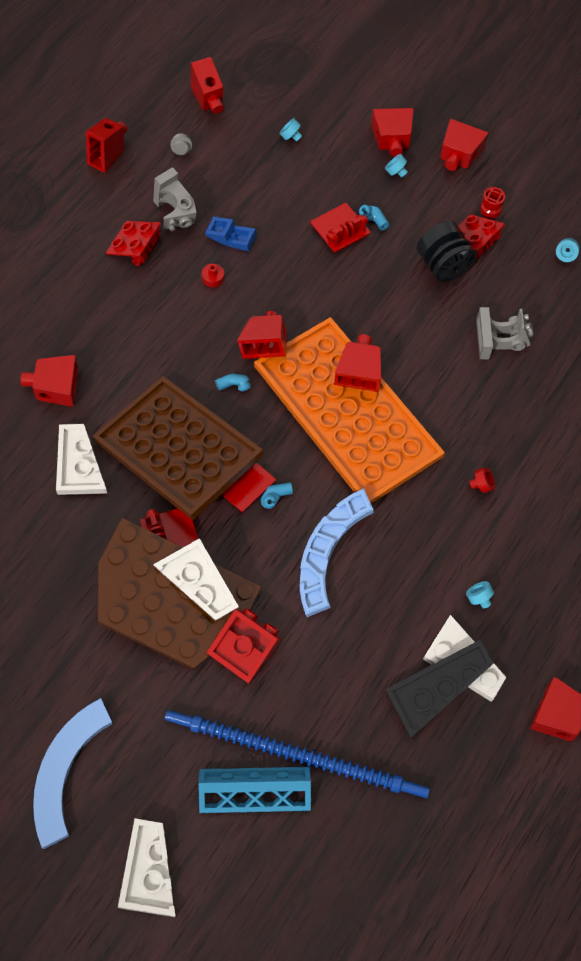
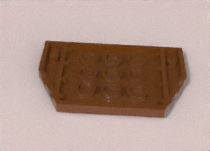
[97,518,261,669]

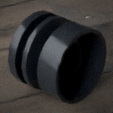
[416,221,477,282]

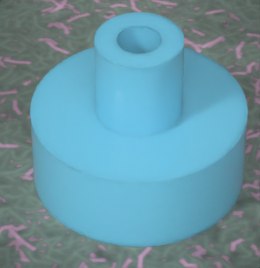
[280,118,302,141]
[385,154,408,177]
[556,238,580,262]
[466,581,494,608]

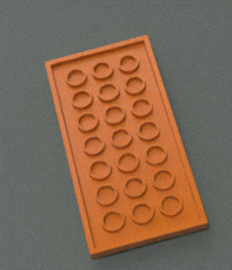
[254,317,445,504]

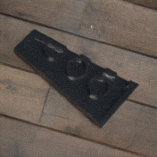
[386,639,494,738]

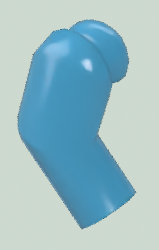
[359,205,389,230]
[215,373,251,391]
[261,482,293,509]

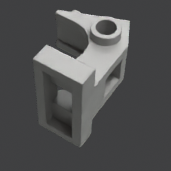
[153,167,197,231]
[476,307,534,359]

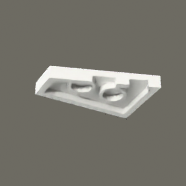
[56,424,107,495]
[153,539,239,621]
[423,615,506,702]
[118,818,175,917]

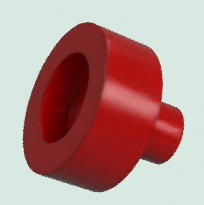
[202,264,224,287]
[470,467,495,493]

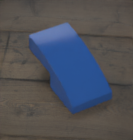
[205,216,257,251]

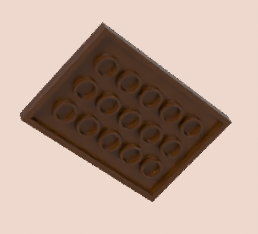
[92,376,264,520]

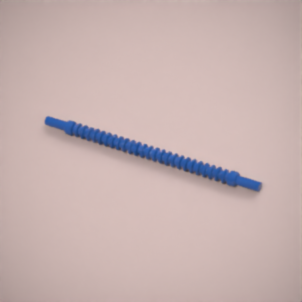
[165,710,430,799]

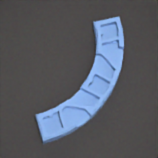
[300,489,374,617]
[33,698,112,850]

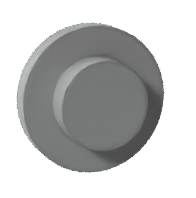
[171,133,192,155]

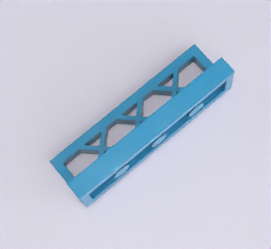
[199,767,311,813]

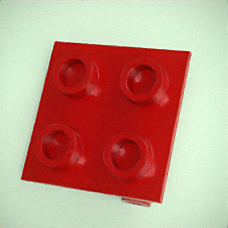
[310,203,371,253]
[458,214,505,259]
[106,221,161,266]
[221,462,276,513]
[140,509,198,548]

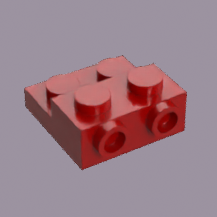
[206,608,282,683]

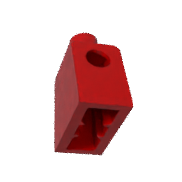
[191,57,224,114]
[371,108,413,157]
[86,118,128,173]
[440,119,488,171]
[237,311,287,359]
[334,334,381,392]
[21,355,79,407]
[530,677,581,741]

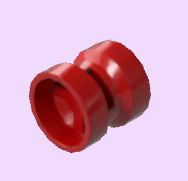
[480,187,506,218]

